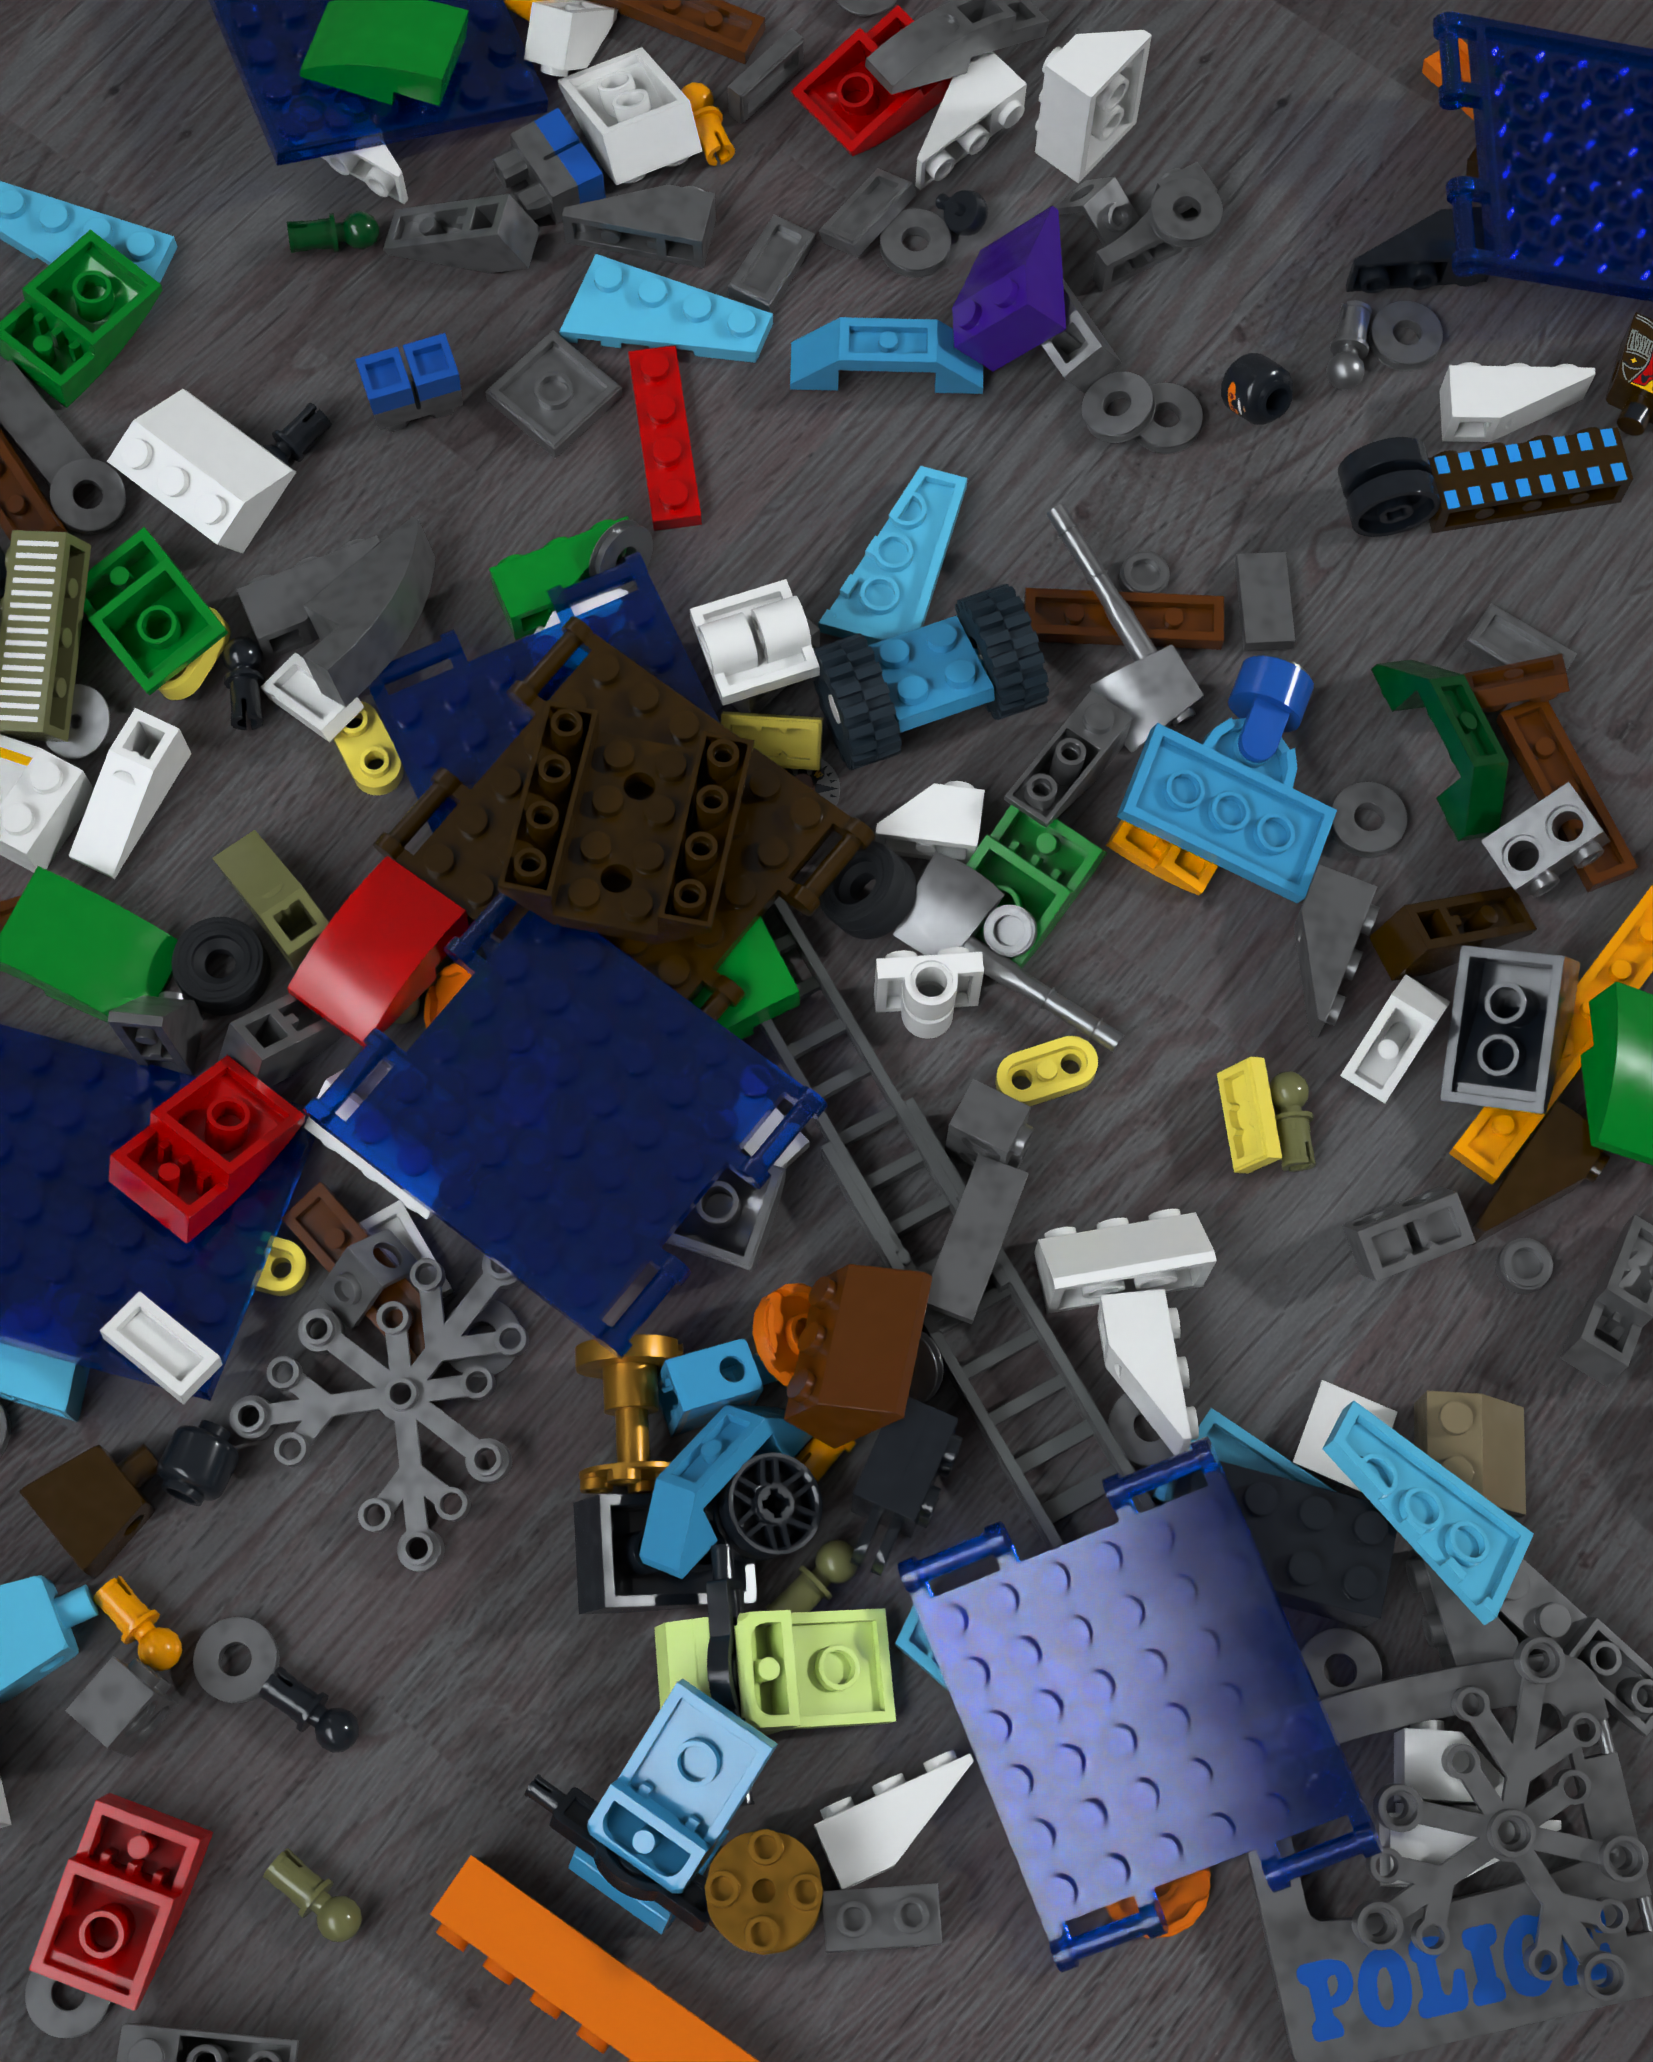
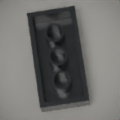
[1149,1452,1397,1628]

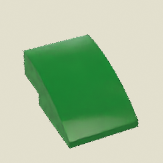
[300,0,469,106]
[0,229,162,408]
[84,527,229,696]
[966,805,1107,968]
[0,866,178,1023]
[649,916,800,1078]
[1580,982,1653,1166]

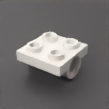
[690,579,820,706]
[874,947,984,1039]

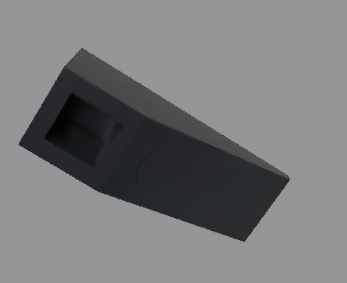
[1346,206,1497,293]

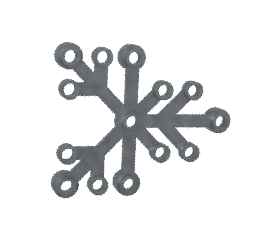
[230,1243,529,1572]
[1352,1637,1649,2001]

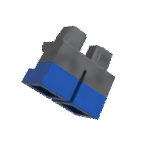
[493,108,606,224]
[355,333,463,432]

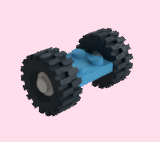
[813,584,1049,771]

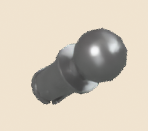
[1326,300,1372,390]

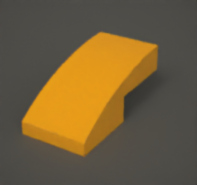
[1106,819,1218,896]

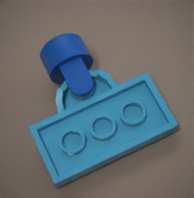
[1116,654,1337,903]

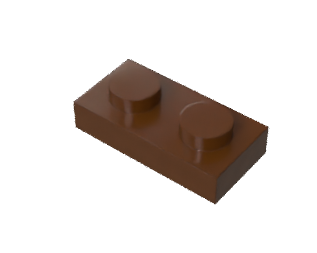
[1463,654,1570,712]

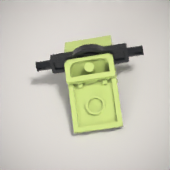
[654,1544,896,1806]

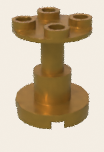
[575,1334,683,1494]
[705,1829,823,1955]

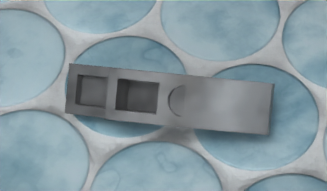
[865,0,1049,94]
[1498,1559,1653,1736]

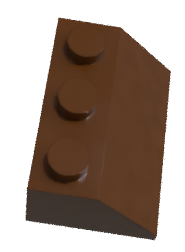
[784,1264,933,1449]

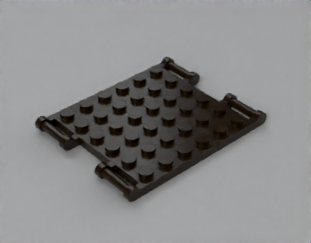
[373,616,876,1076]

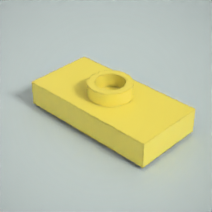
[721,711,823,770]
[1217,1057,1282,1174]

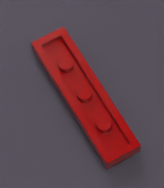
[628,345,702,531]

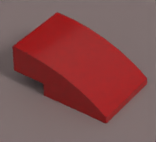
[791,5,952,157]
[287,856,470,1049]
[109,1055,305,1244]
[29,1793,213,2011]

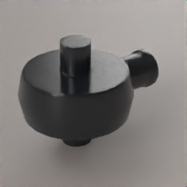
[935,190,988,236]

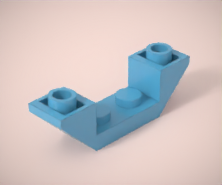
[790,317,983,394]
[639,1404,813,1579]

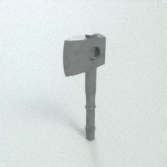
[1047,503,1204,753]
[893,852,1124,1052]

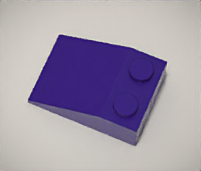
[952,206,1066,371]

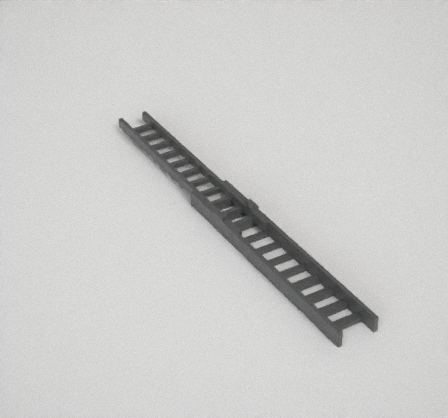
[759,897,1245,1718]

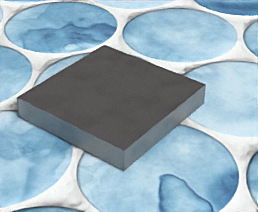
[485,330,623,458]

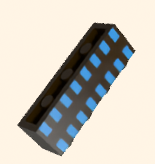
[1429,427,1633,533]

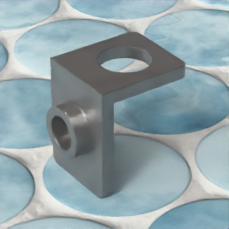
[1055,177,1140,247]
[318,1229,417,1329]

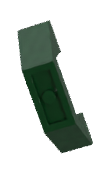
[1371,660,1509,842]

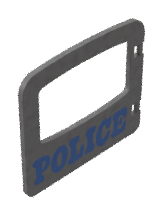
[1227,1654,1653,2062]

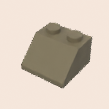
[1414,1391,1526,1517]

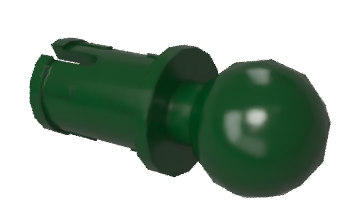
[287,211,379,253]

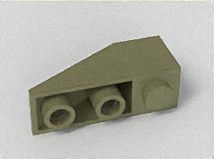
[212,830,329,973]

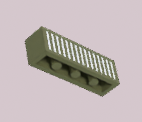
[0,530,91,742]

